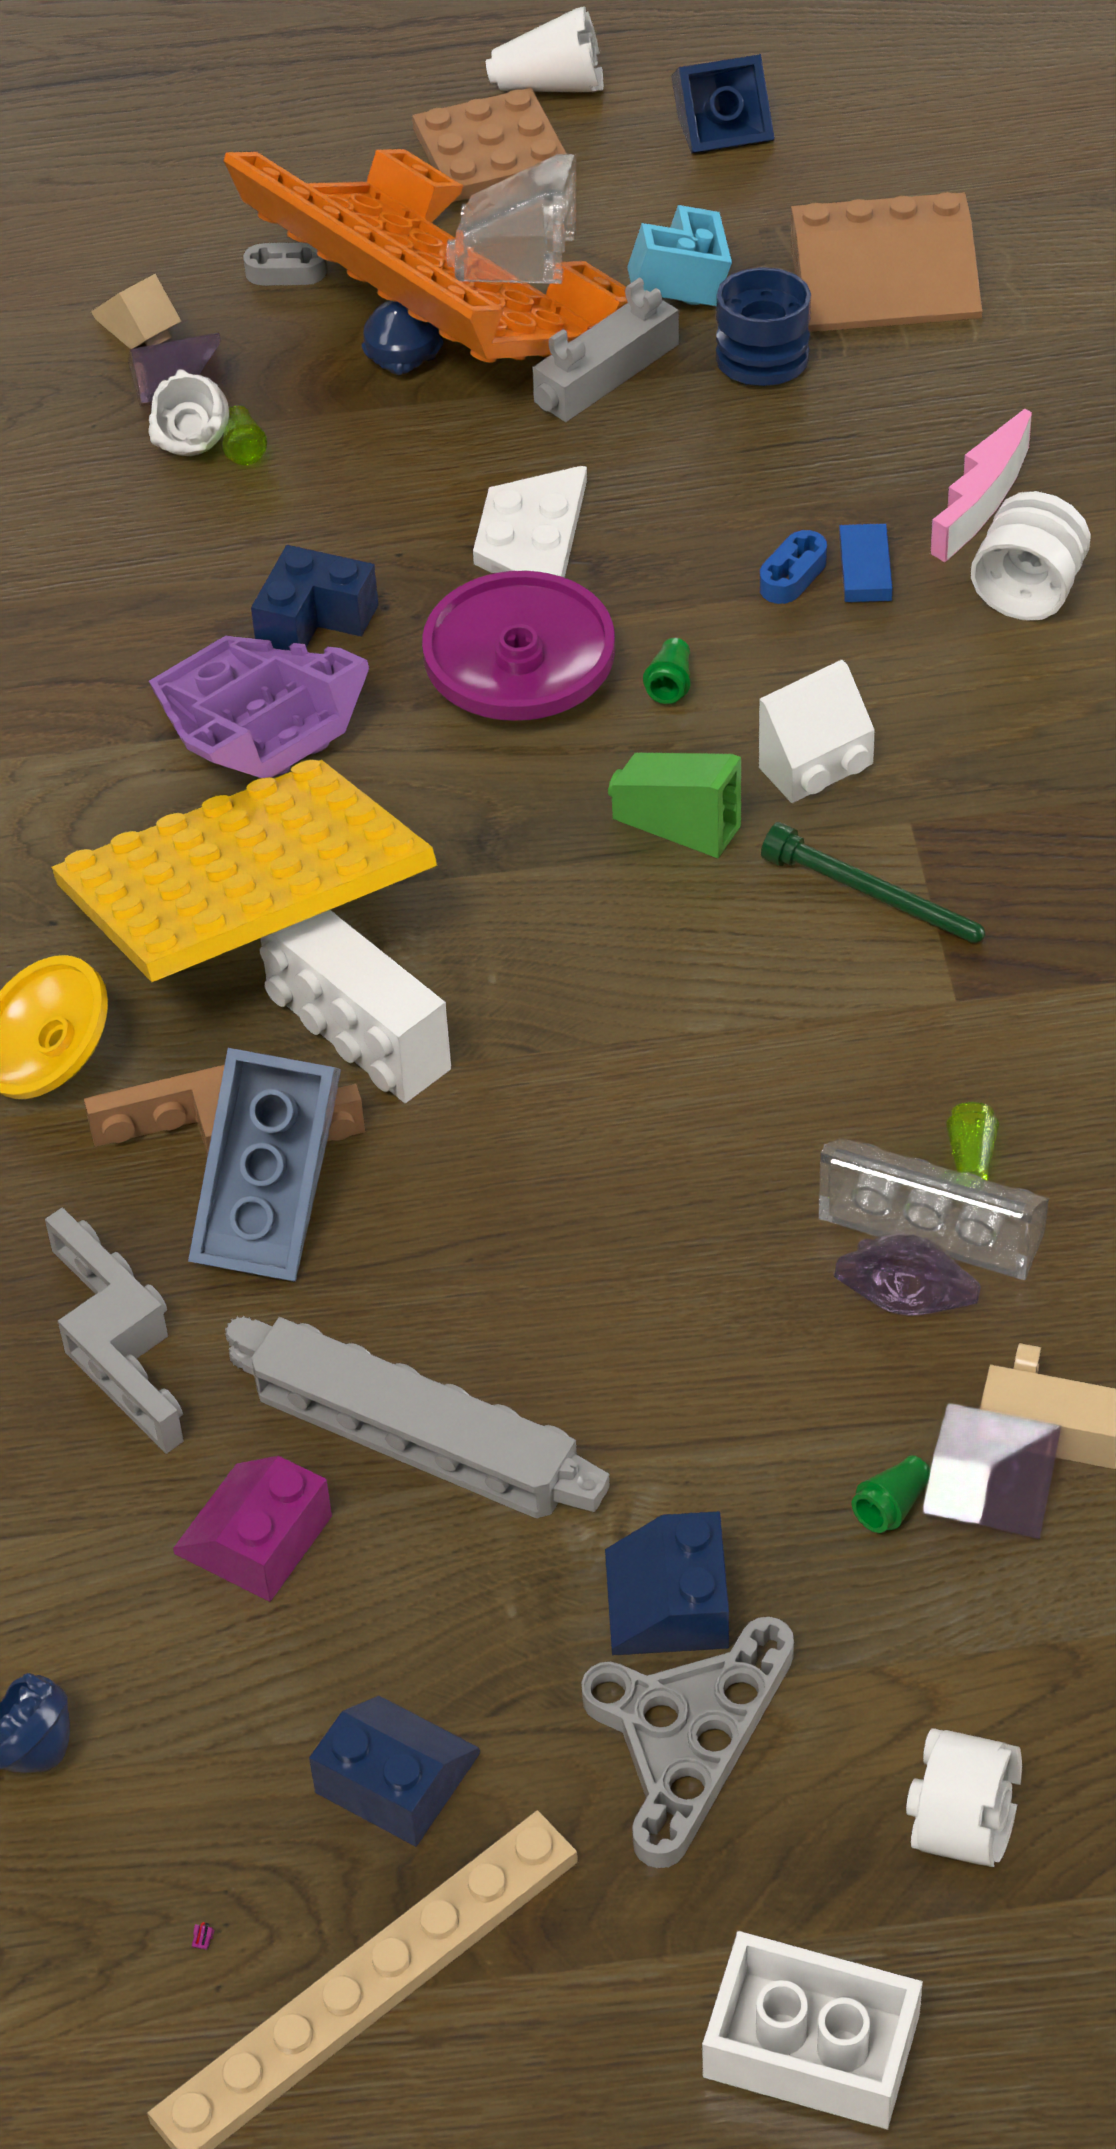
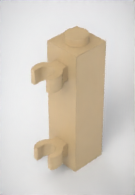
[977,1343,1116,1469]

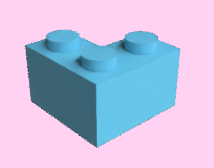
[627,205,732,306]

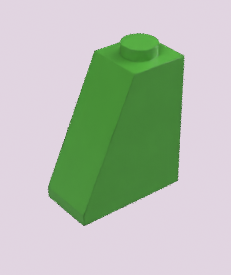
[608,753,741,858]

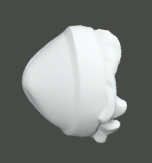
[148,369,229,456]

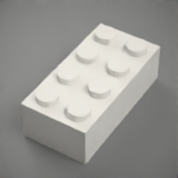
[260,910,451,1103]

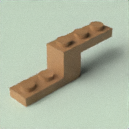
[84,1065,365,1157]

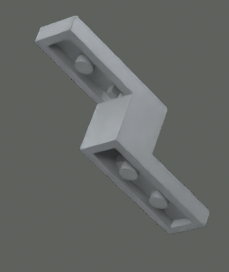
[45,1208,184,1454]

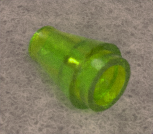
[222,405,267,465]
[946,1102,999,1186]

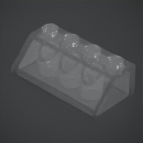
[819,1138,1049,1280]

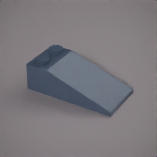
[188,1048,341,1281]

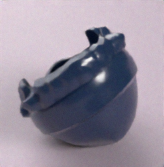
[361,300,444,375]
[0,1673,70,1773]

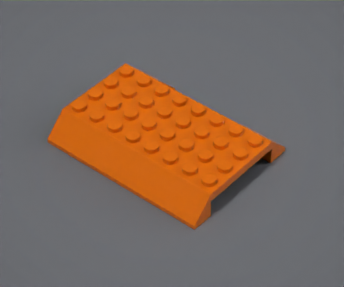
[224,149,628,363]

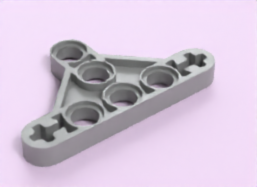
[581,1617,794,1868]

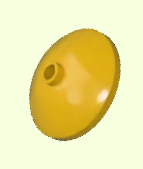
[0,955,108,1099]

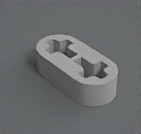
[243,243,327,286]

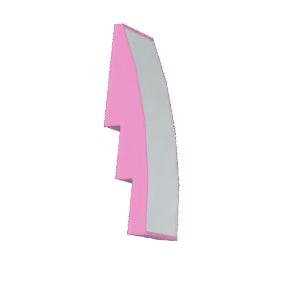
[931,409,1032,562]

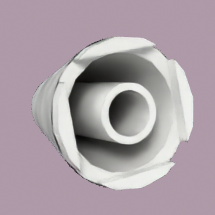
[486,7,604,92]

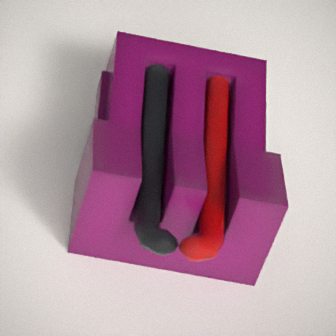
[192,1922,215,1950]

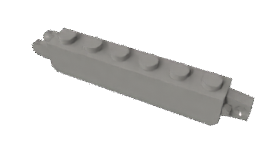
[225,1316,610,1519]

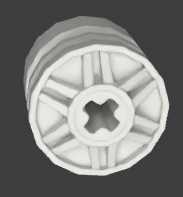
[971,491,1091,621]

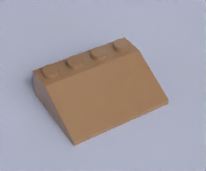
[791,192,982,332]

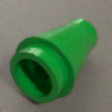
[643,638,690,704]
[851,1455,932,1533]

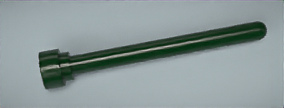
[761,821,985,943]

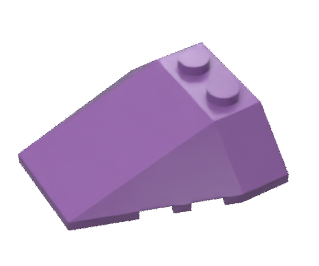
[149,636,369,778]

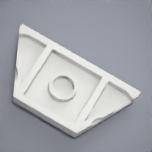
[473,466,587,578]

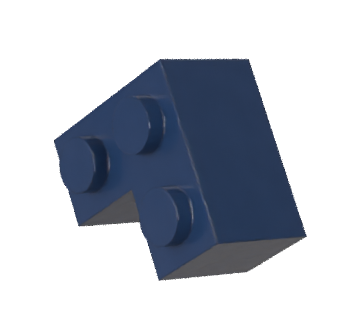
[251,545,378,651]

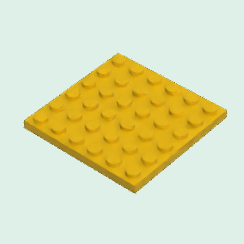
[52,760,438,982]

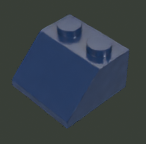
[605,1511,729,1656]
[309,1696,480,1847]

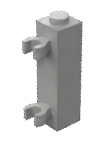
[533,277,679,422]

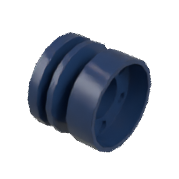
[716,267,811,386]

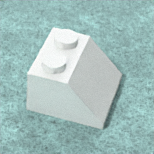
[759,660,875,803]

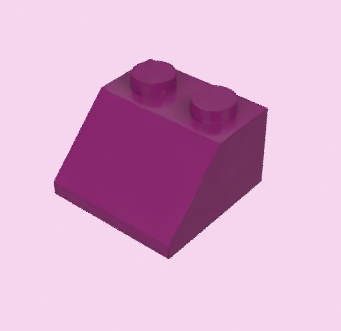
[173,1456,332,1602]

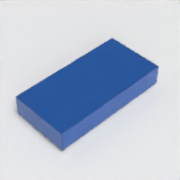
[839,524,892,602]

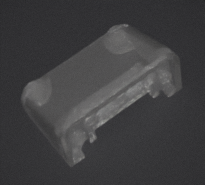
[447,154,576,284]

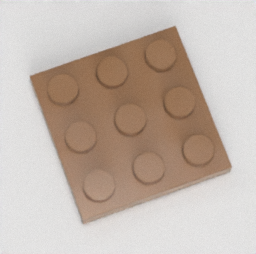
[412,88,571,203]

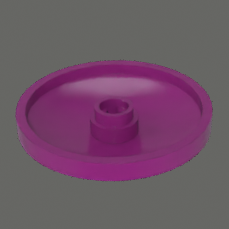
[422,571,615,720]

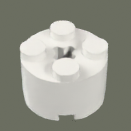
[906,1728,1022,1867]

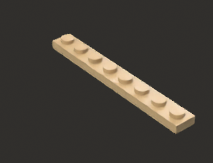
[147,1810,578,2149]

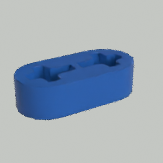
[760,530,827,604]

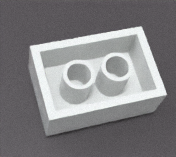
[702,1931,923,2129]

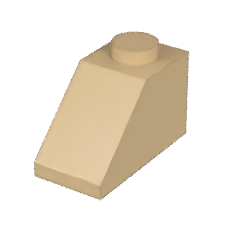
[91,274,181,350]

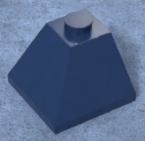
[671,54,775,154]

